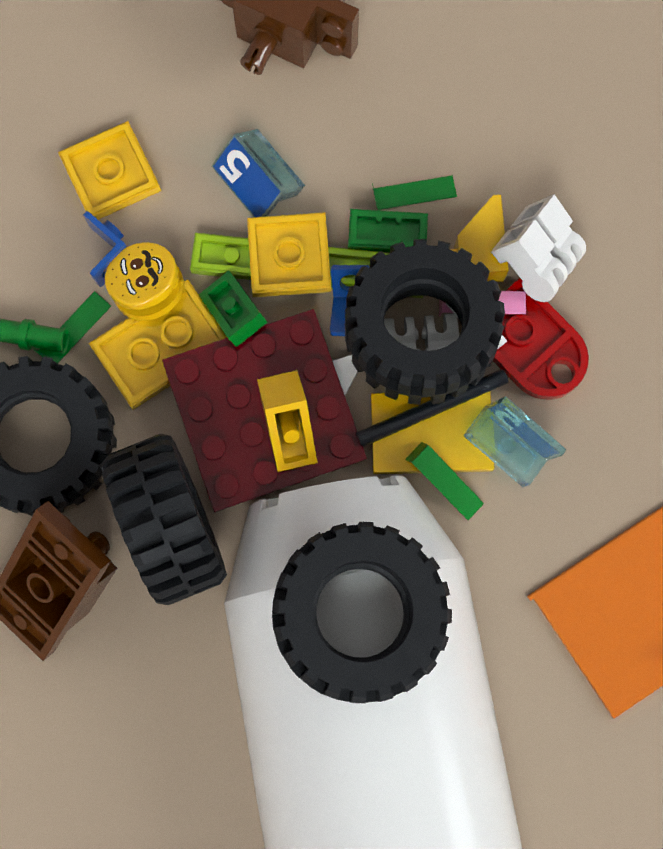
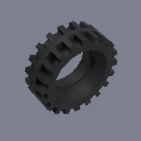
[0,356,117,516]

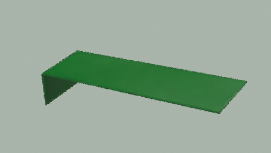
[372,175,457,210]
[33,291,111,363]
[405,442,484,521]

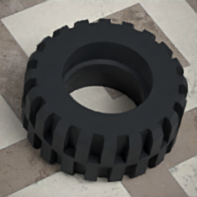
[345,239,505,405]
[101,434,227,605]
[272,521,452,704]

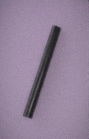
[356,369,509,448]

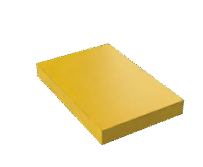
[88,279,228,410]
[371,391,494,475]

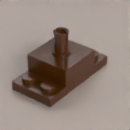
[221,0,359,75]
[0,501,118,661]

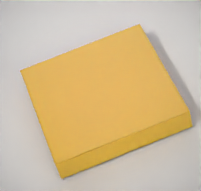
[58,121,161,220]
[247,212,331,297]

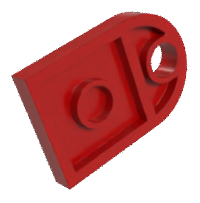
[493,278,589,400]

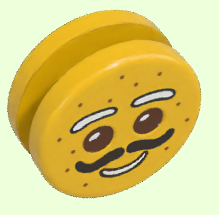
[105,242,184,320]

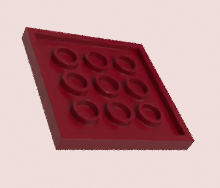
[162,309,367,513]

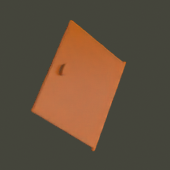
[527,506,663,719]

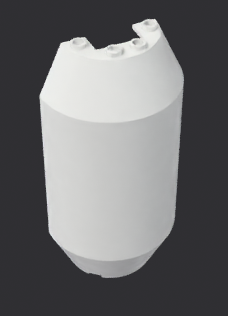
[224,476,522,849]

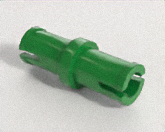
[0,318,70,354]

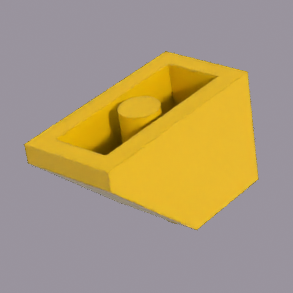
[450,195,509,282]
[257,370,318,472]

